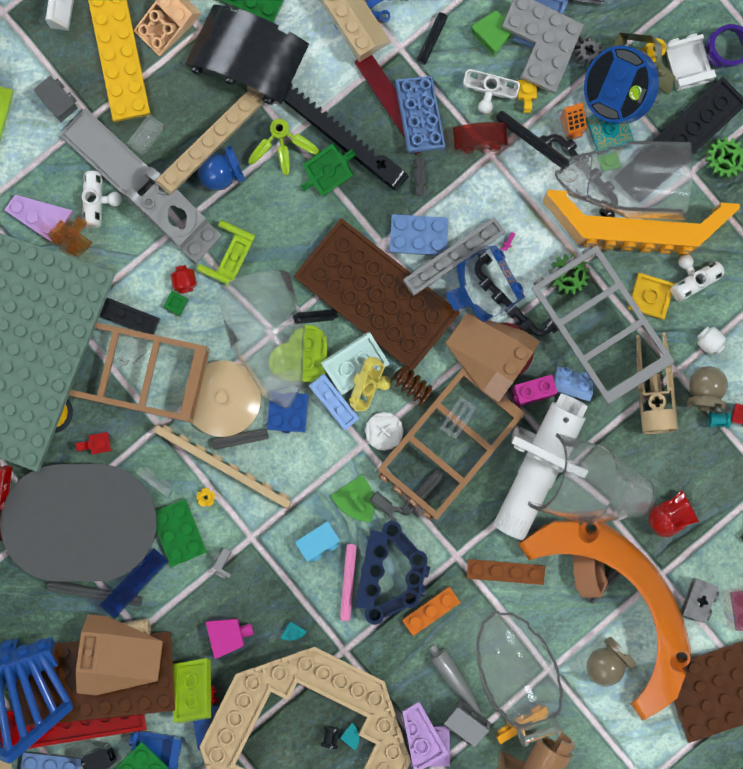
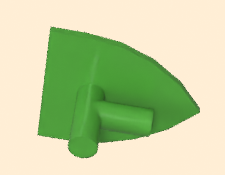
[331,474,374,522]

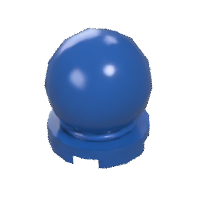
[198,145,246,191]

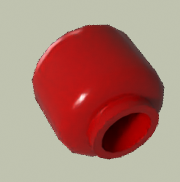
[170,265,197,294]

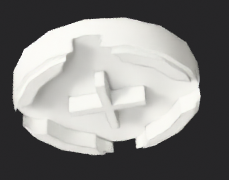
[365,412,404,451]

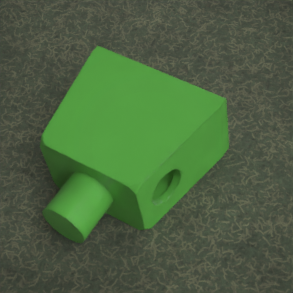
[470,11,513,58]

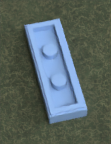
[308,374,360,430]

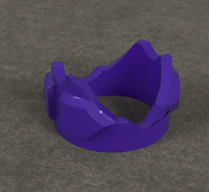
[705,24,743,67]

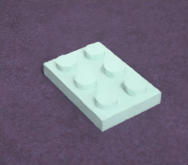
[321,331,389,395]

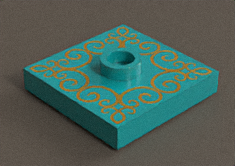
[586,115,634,153]

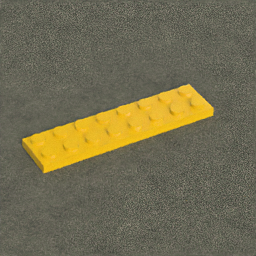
[88,0,151,122]

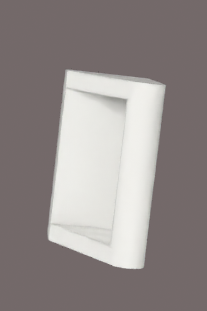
[45,0,74,31]

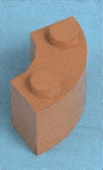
[572,555,608,598]

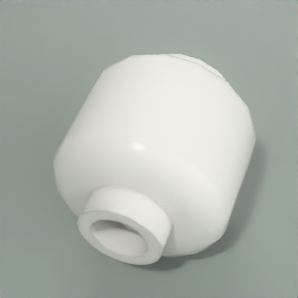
[697,327,726,355]

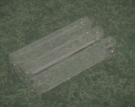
[439,397,477,440]

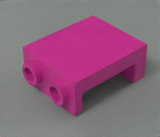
[510,375,557,407]

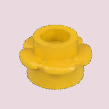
[196,488,215,507]

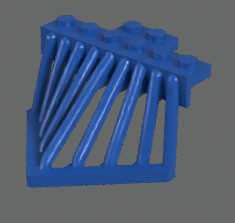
[0,637,74,764]

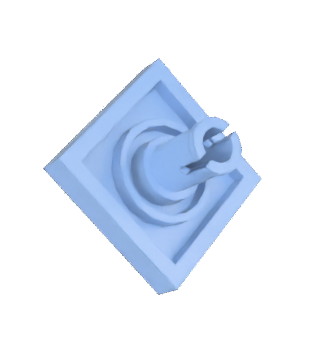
[554,366,593,402]

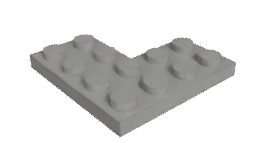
[501,0,584,94]

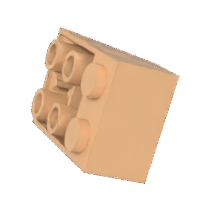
[133,0,202,56]

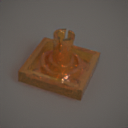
[47,217,93,257]

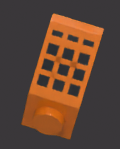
[560,102,587,140]

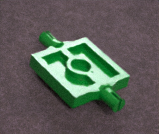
[300,143,356,197]

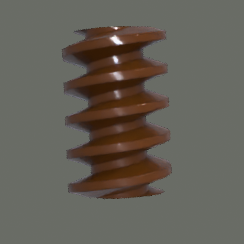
[390,365,432,406]

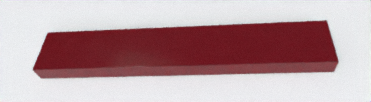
[354,55,421,155]

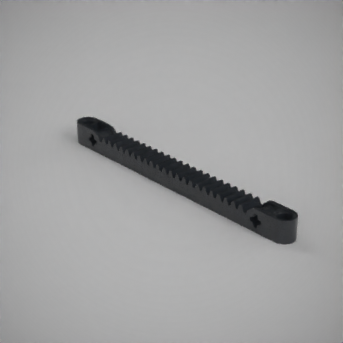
[283,83,409,192]

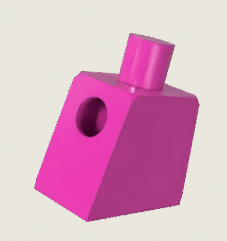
[206,618,254,659]

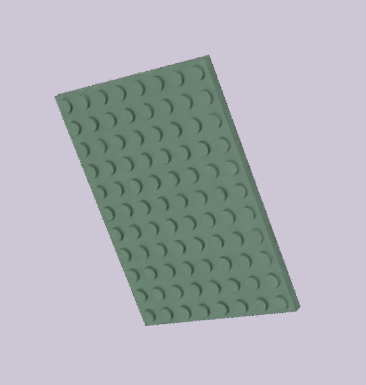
[0,233,115,472]

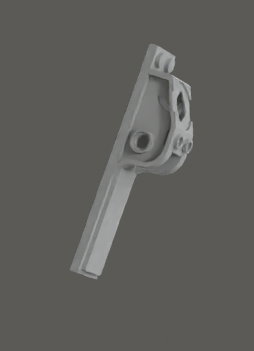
[59,108,222,264]

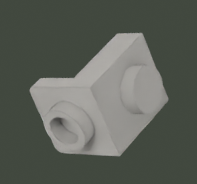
[213,548,233,579]

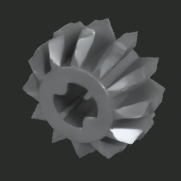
[572,36,603,69]

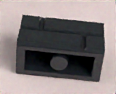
[81,743,117,769]

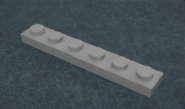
[402,217,505,297]

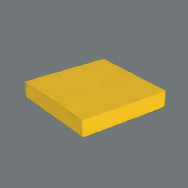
[627,273,675,320]

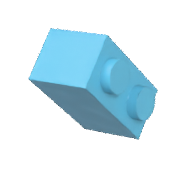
[295,521,340,563]

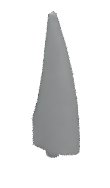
[429,644,483,716]

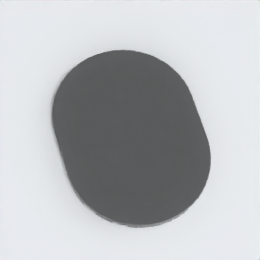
[0,464,157,582]

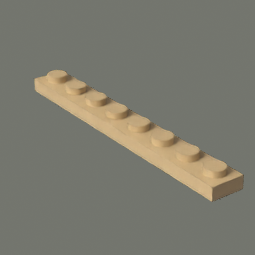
[156,91,264,195]
[153,424,292,509]

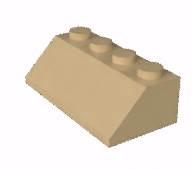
[319,0,391,62]

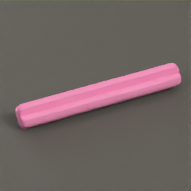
[340,544,357,621]

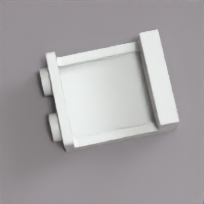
[665,33,716,91]

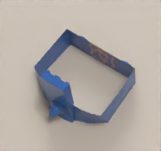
[446,245,525,322]

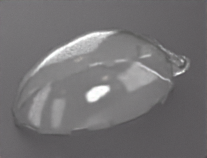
[476,611,563,747]

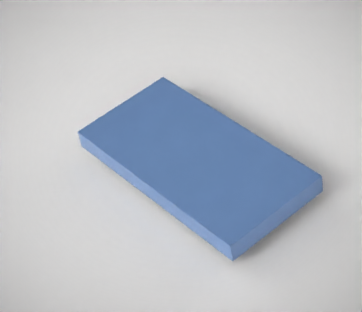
[395,76,445,153]

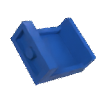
[127,730,183,769]

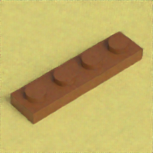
[466,559,545,585]

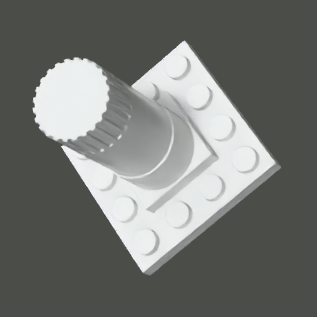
[493,393,588,540]

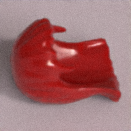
[648,490,699,537]

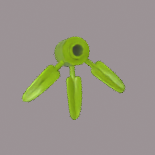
[248,119,319,176]

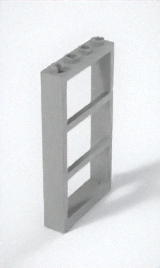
[532,245,675,405]

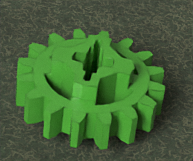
[705,137,743,179]
[548,253,590,295]

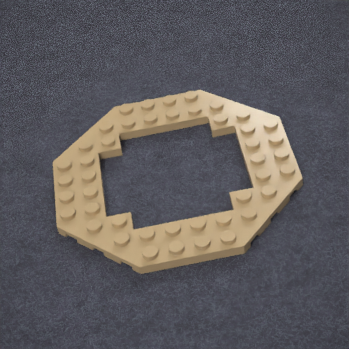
[200,647,411,769]

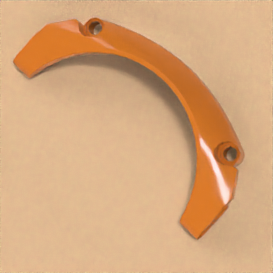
[518,517,692,720]

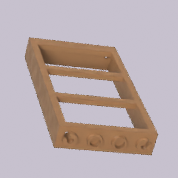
[69,323,210,423]
[377,368,525,521]

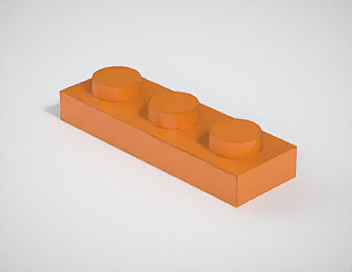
[402,587,461,636]

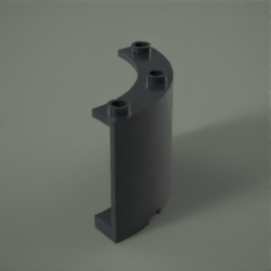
[185,4,309,105]

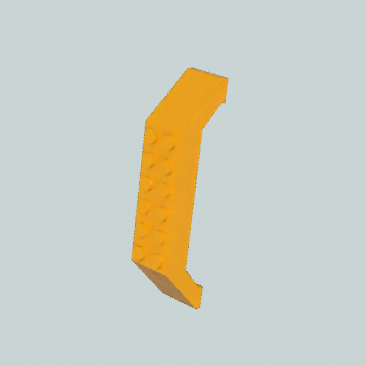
[543,190,740,256]

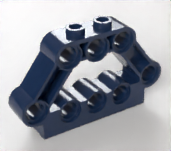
[355,521,430,625]

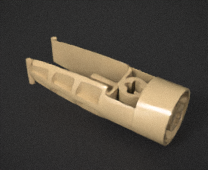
[636,332,678,434]

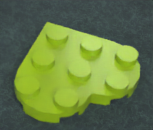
[269,325,328,383]

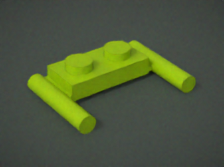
[197,220,256,287]

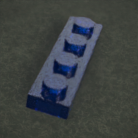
[100,548,168,619]

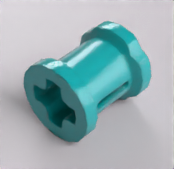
[708,411,731,429]

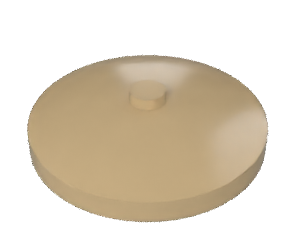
[193,360,261,437]

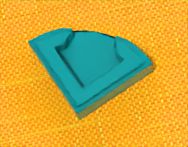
[280,621,307,641]
[340,722,359,750]

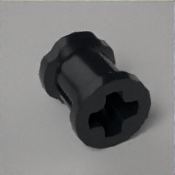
[320,726,341,749]

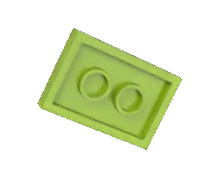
[173,658,211,724]

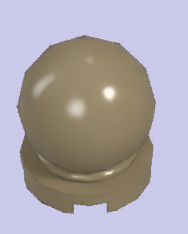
[687,366,728,412]
[586,637,637,687]

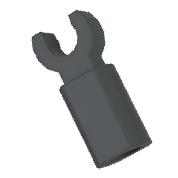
[369,491,403,521]

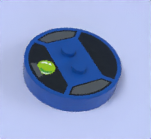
[584,45,659,124]

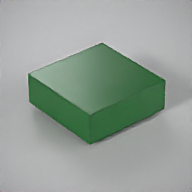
[163,291,189,316]

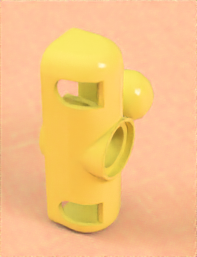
[349,357,391,411]

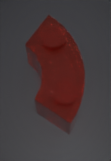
[453,122,508,154]

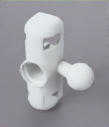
[463,69,520,114]
[82,171,122,228]
[670,254,724,302]

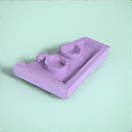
[5,195,74,243]
[402,702,449,769]

